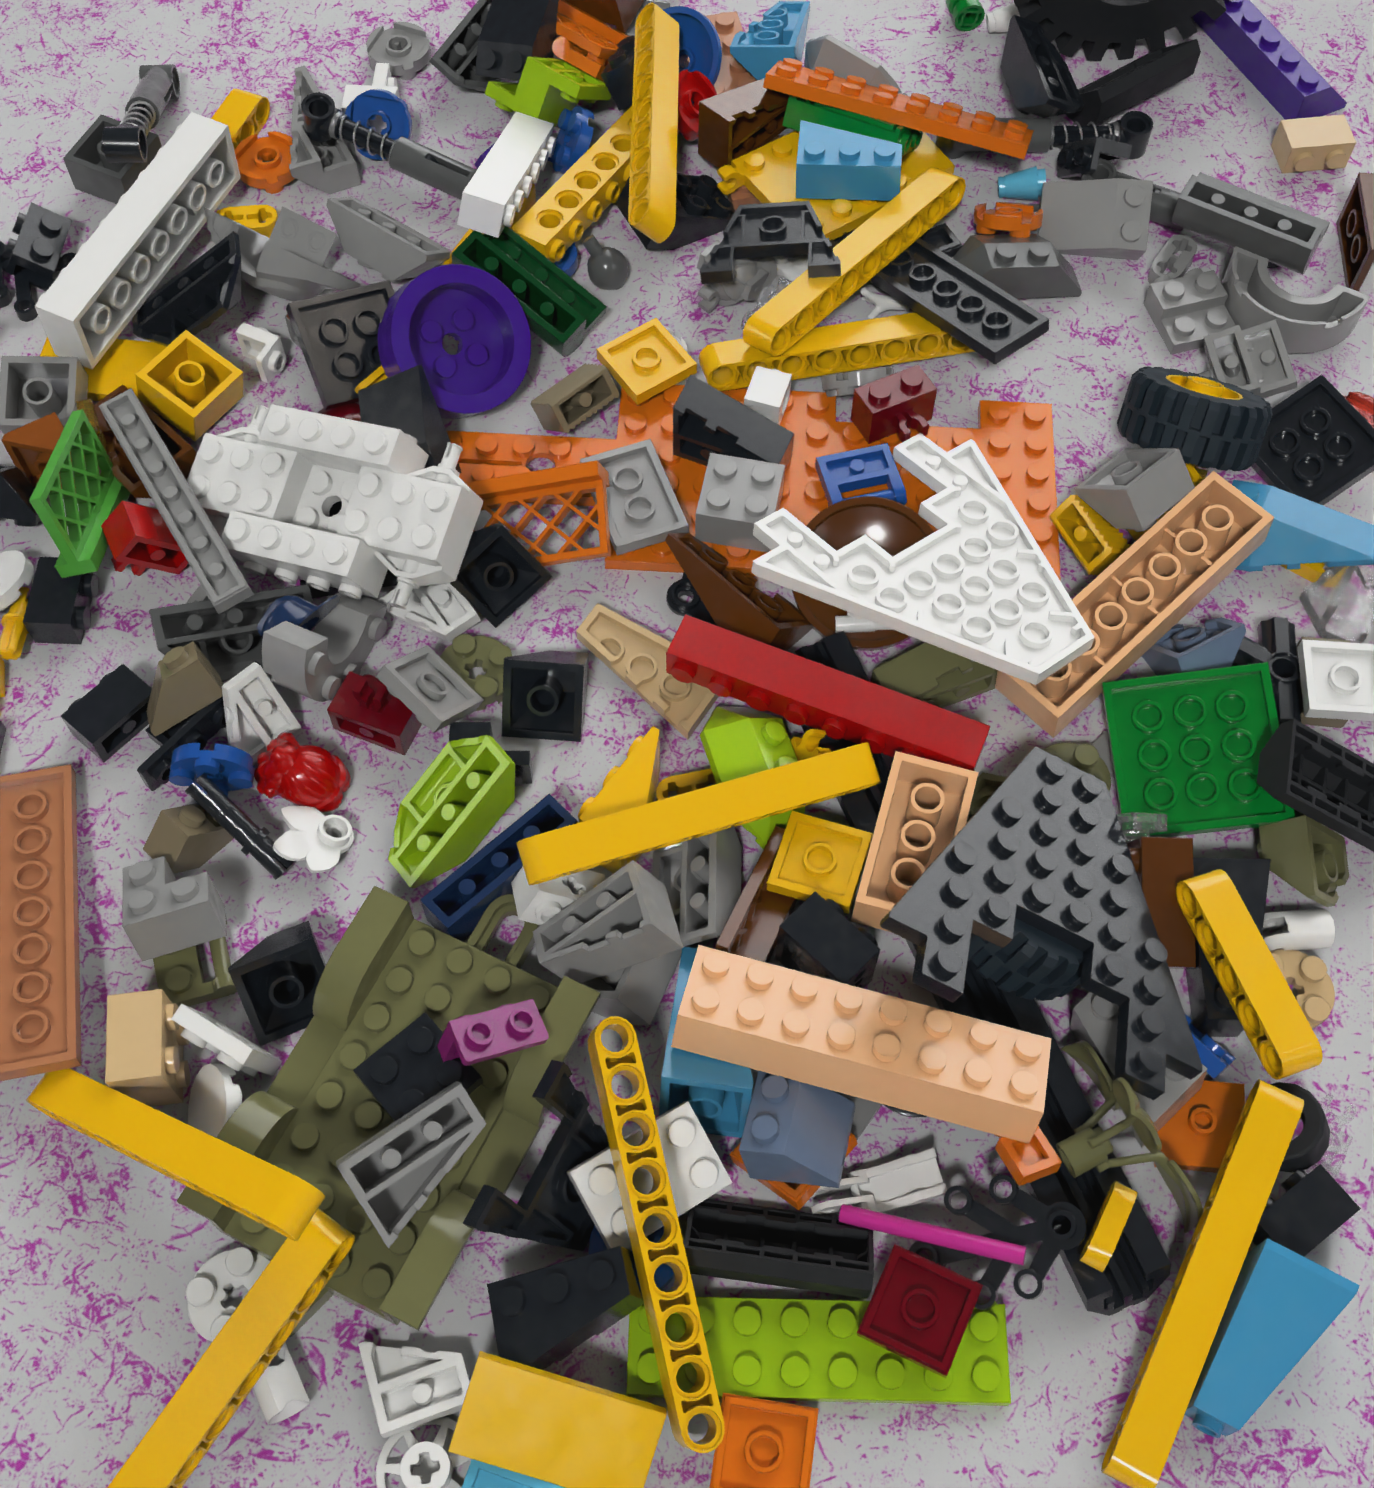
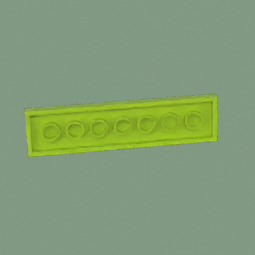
[626,1297,1011,1406]

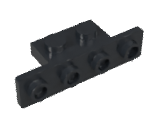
[137,661,264,791]

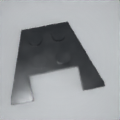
[700,200,841,284]
[463,1060,609,1251]

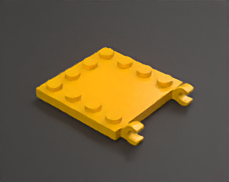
[717,130,913,240]

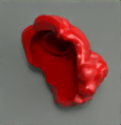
[254,732,351,812]

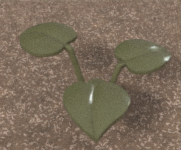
[1056,1040,1203,1233]

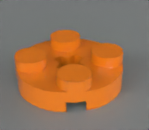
[235,131,295,194]
[973,202,1043,238]

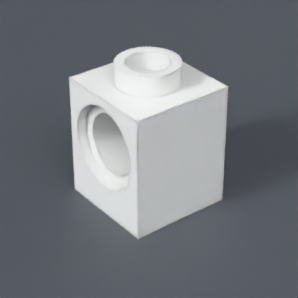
[744,366,792,425]

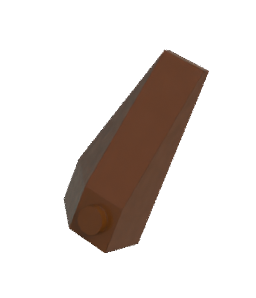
[665,533,812,651]

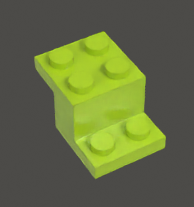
[484,57,611,127]

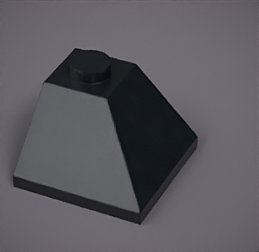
[450,522,553,628]
[501,651,589,742]
[228,920,326,1046]

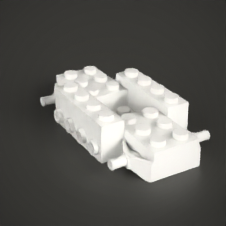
[187,404,484,609]

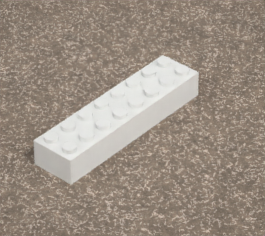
[35,112,241,370]

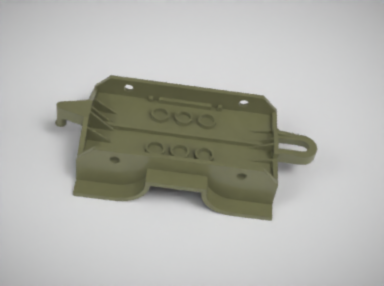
[177,886,600,1337]

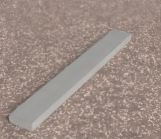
[98,388,254,614]

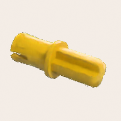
[0,587,29,660]

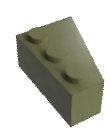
[870,642,998,708]

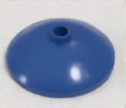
[663,6,722,105]

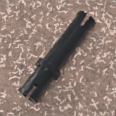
[185,773,295,880]

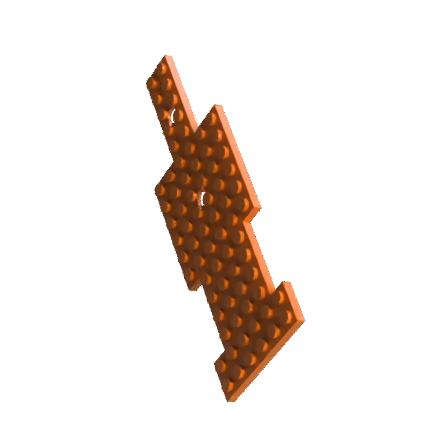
[447,385,1061,581]

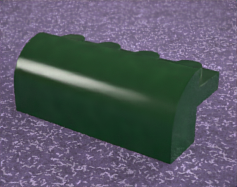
[452,226,607,357]

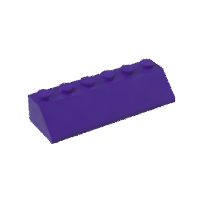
[1193,0,1347,120]

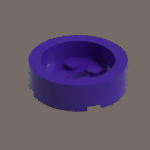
[378,264,531,419]

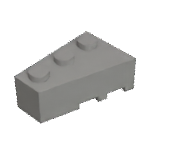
[1070,992,1208,1148]
[336,1081,486,1249]

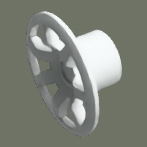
[376,1417,472,1488]

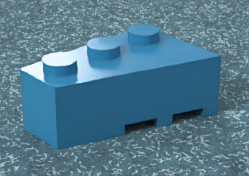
[796,120,902,201]

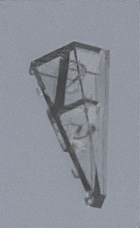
[1299,565,1374,643]

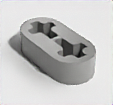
[1148,235,1197,284]

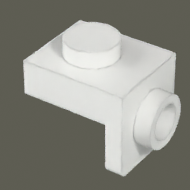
[235,322,287,384]

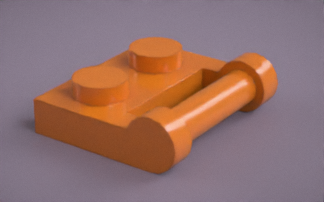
[552,37,608,81]

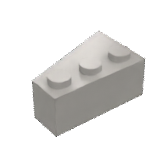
[532,860,684,983]

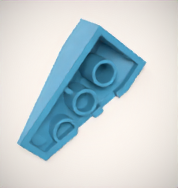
[730,1,810,80]
[1232,480,1374,572]

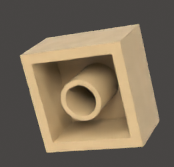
[105,989,190,1107]

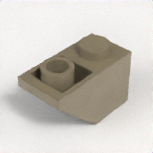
[143,803,234,874]

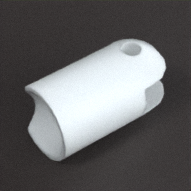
[1263,908,1335,952]
[253,1343,310,1425]

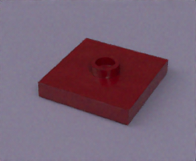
[857,1244,983,1378]

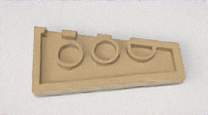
[576,603,719,740]

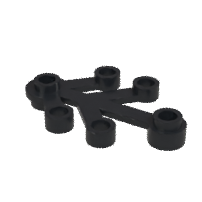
[0,241,76,322]
[909,1175,1087,1311]

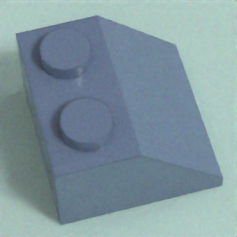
[739,1071,856,1188]

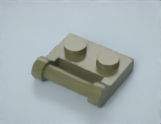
[153,919,237,1008]

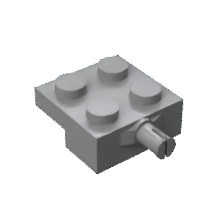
[1198,319,1297,398]

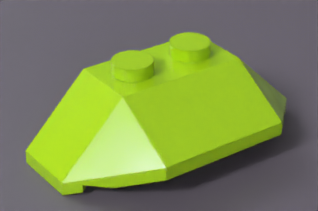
[700,706,805,849]
[388,735,515,888]

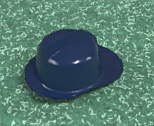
[257,595,340,637]

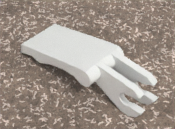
[811,1148,947,1215]

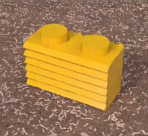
[1049,495,1132,576]

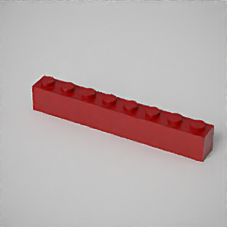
[666,614,991,771]

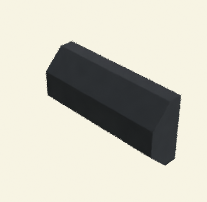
[1065,39,1201,126]
[1257,719,1374,852]
[684,1199,874,1299]

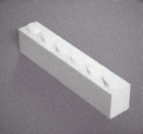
[457,111,557,238]

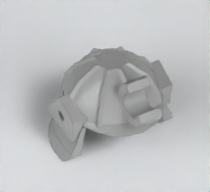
[697,240,777,313]

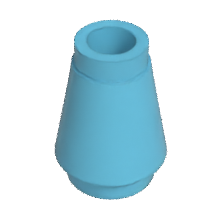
[998,166,1046,201]

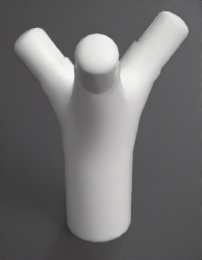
[860,287,910,319]

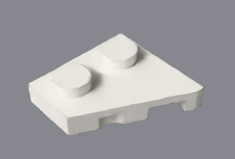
[377,583,481,642]

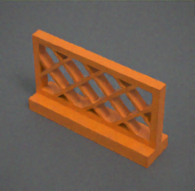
[556,0,629,59]
[466,460,611,566]

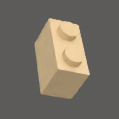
[1271,114,1356,174]

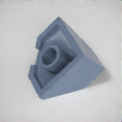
[1142,617,1246,676]

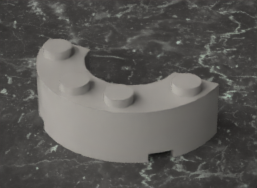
[1222,246,1370,354]
[262,593,387,702]

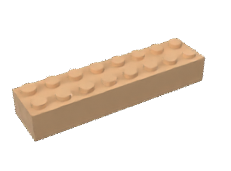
[995,471,1274,738]
[671,945,1052,1144]

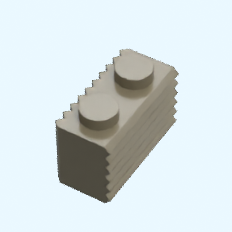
[531,363,619,433]

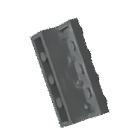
[1172,172,1330,275]

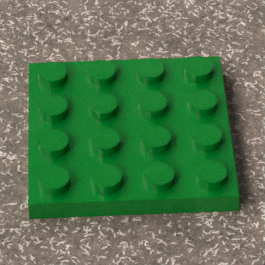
[1102,662,1295,842]

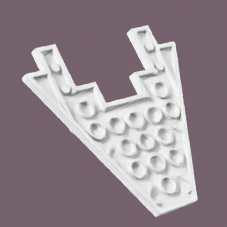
[751,433,1095,685]

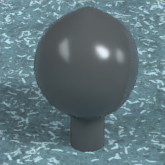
[582,235,628,290]

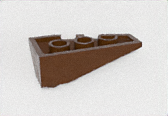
[93,385,197,499]

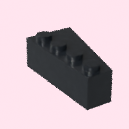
[1185,858,1271,1037]

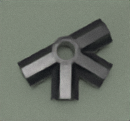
[1231,617,1301,726]

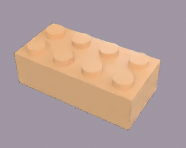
[851,751,979,932]

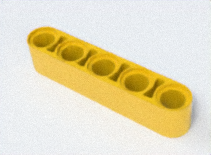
[1176,869,1323,1080]

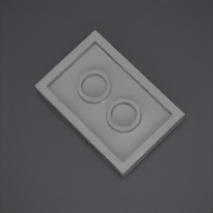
[580,439,689,555]

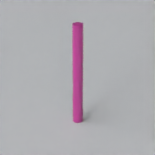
[839,1204,1027,1266]

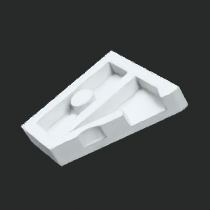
[222,662,301,764]
[358,1341,470,1438]

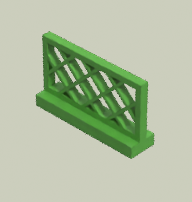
[29,409,130,578]

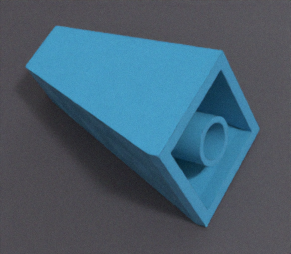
[659,947,753,1138]
[1185,1238,1360,1438]

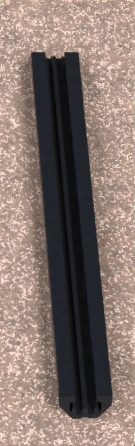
[787,631,1171,1316]

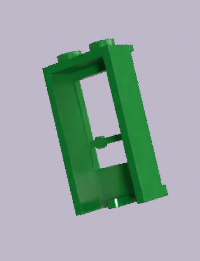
[782,95,923,157]

